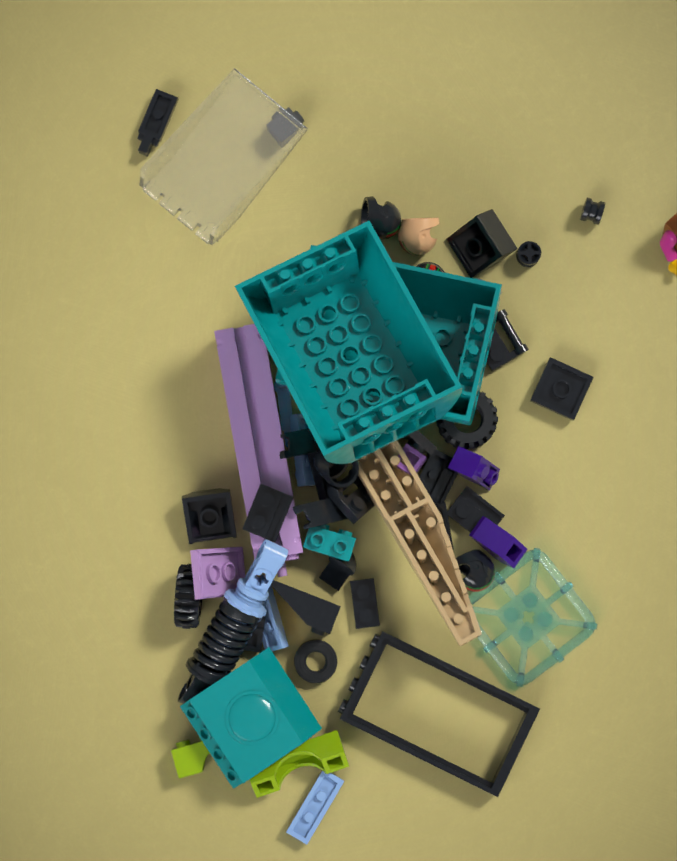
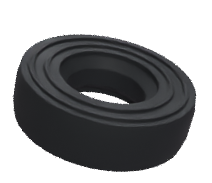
[294,640,337,683]

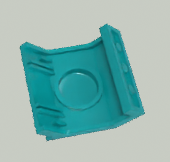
[180,647,322,789]

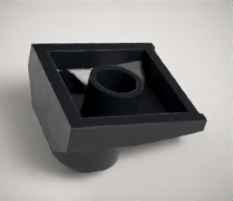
[182,488,237,544]

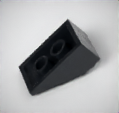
[271,580,341,637]

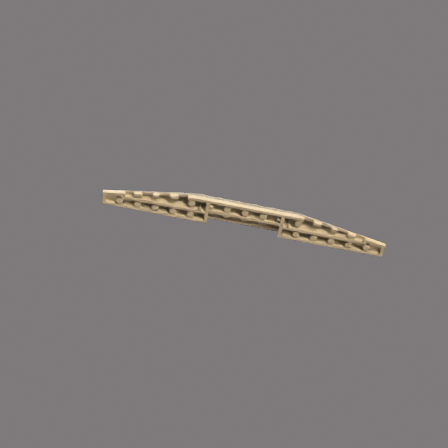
[351,440,482,647]

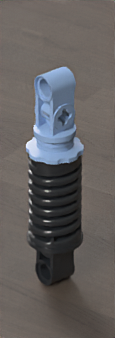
[178,539,288,704]

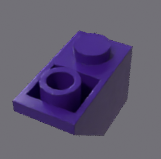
[448,446,500,491]
[469,516,528,569]

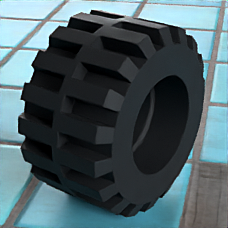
[436,392,498,450]

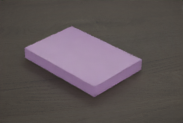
[190,547,245,600]

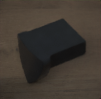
[319,552,356,591]

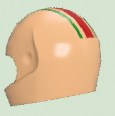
[398,217,440,256]

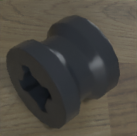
[580,197,605,225]
[516,241,542,268]

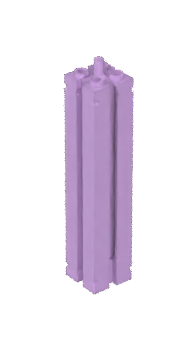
[214,324,303,577]

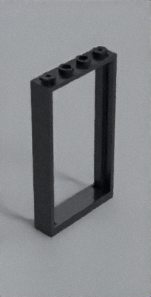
[338,631,540,797]

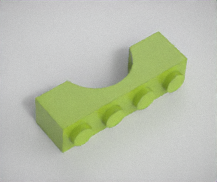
[250,730,349,798]
[171,737,210,779]

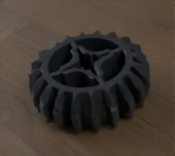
[174,563,202,629]

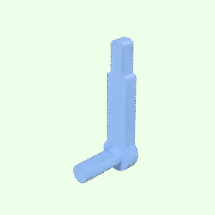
[274,381,292,447]

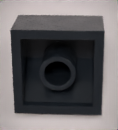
[446,209,517,278]

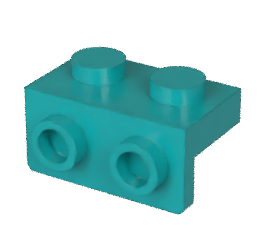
[303,525,356,561]

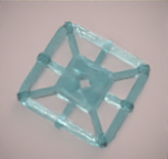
[469,548,598,687]

